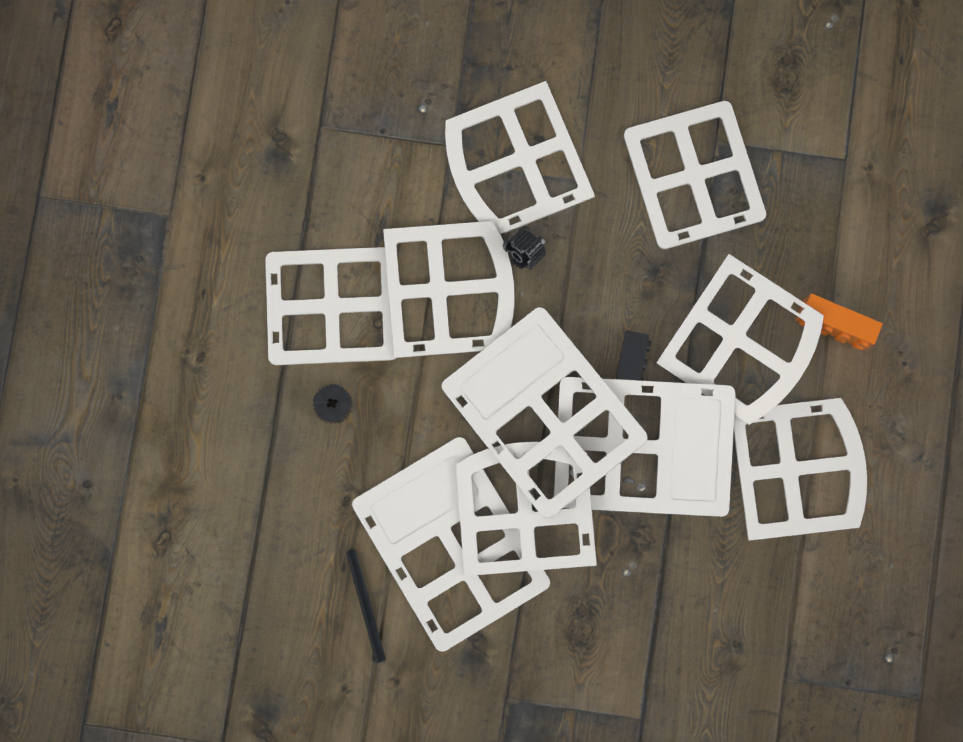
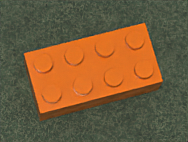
[795,293,883,351]

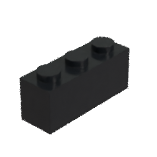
[615,330,651,387]

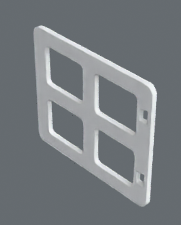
[624,101,766,249]
[266,247,396,365]

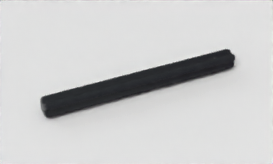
[346,549,386,663]

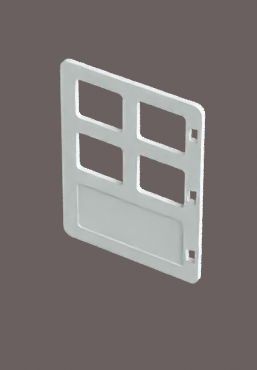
[442,307,647,518]
[554,377,735,517]
[352,437,550,652]

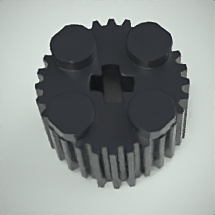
[502,225,546,270]
[313,384,353,424]

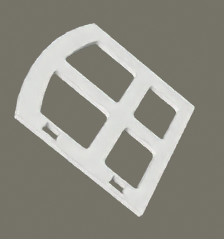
[445,81,595,235]
[383,221,514,358]
[657,254,824,425]
[733,398,867,541]
[456,442,597,576]

